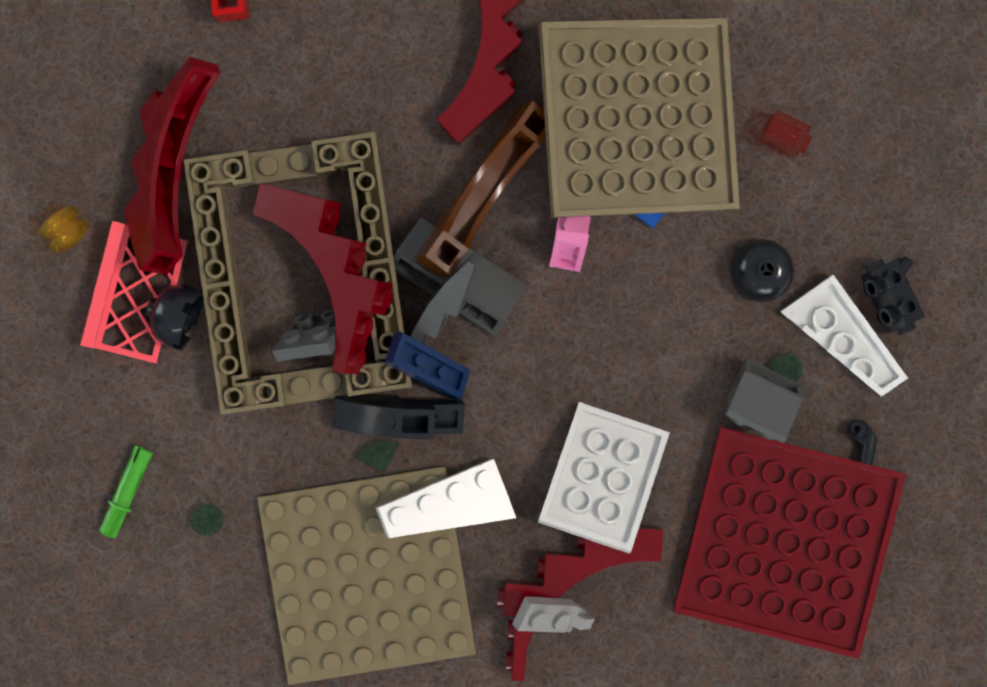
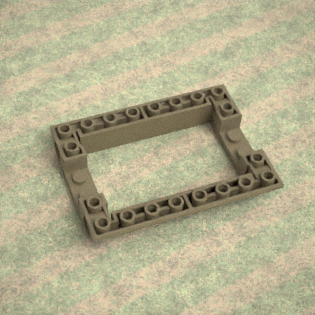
[184,132,412,415]

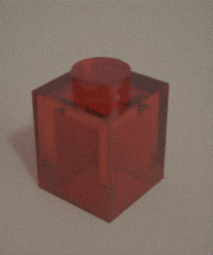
[759,110,812,158]

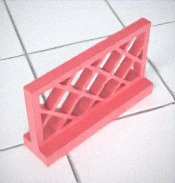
[80,221,188,364]

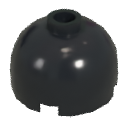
[729,239,794,303]
[146,285,204,351]

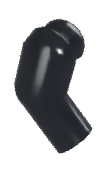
[849,420,877,465]

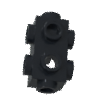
[861,256,925,336]

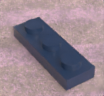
[385,332,470,399]

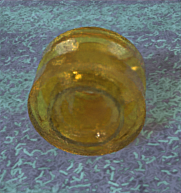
[38,205,90,253]

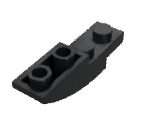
[333,395,465,439]

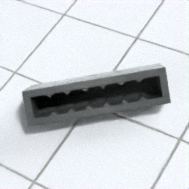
[393,217,528,336]

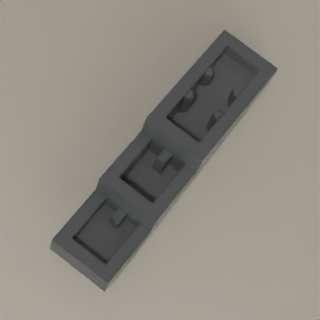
[411,248,485,344]

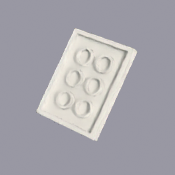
[538,402,670,554]

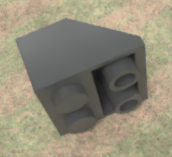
[725,358,804,443]

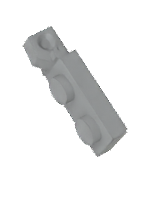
[512,596,595,633]

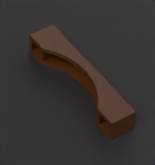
[414,101,546,278]

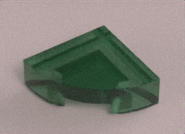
[357,440,399,472]

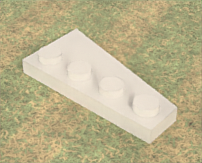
[780,274,908,397]
[375,459,516,538]

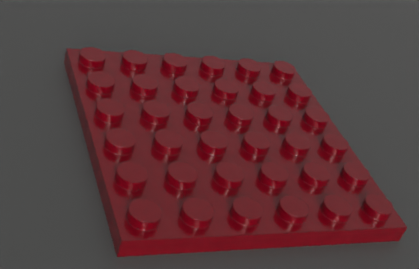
[673,426,906,659]

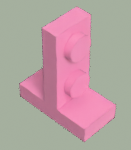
[549,217,591,272]

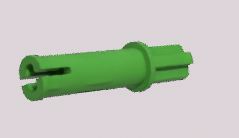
[99,445,154,538]

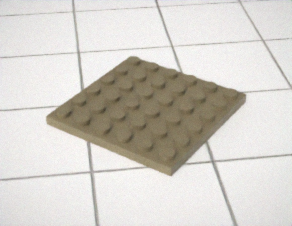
[539,18,740,218]
[257,466,476,685]

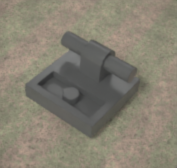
[272,309,336,361]

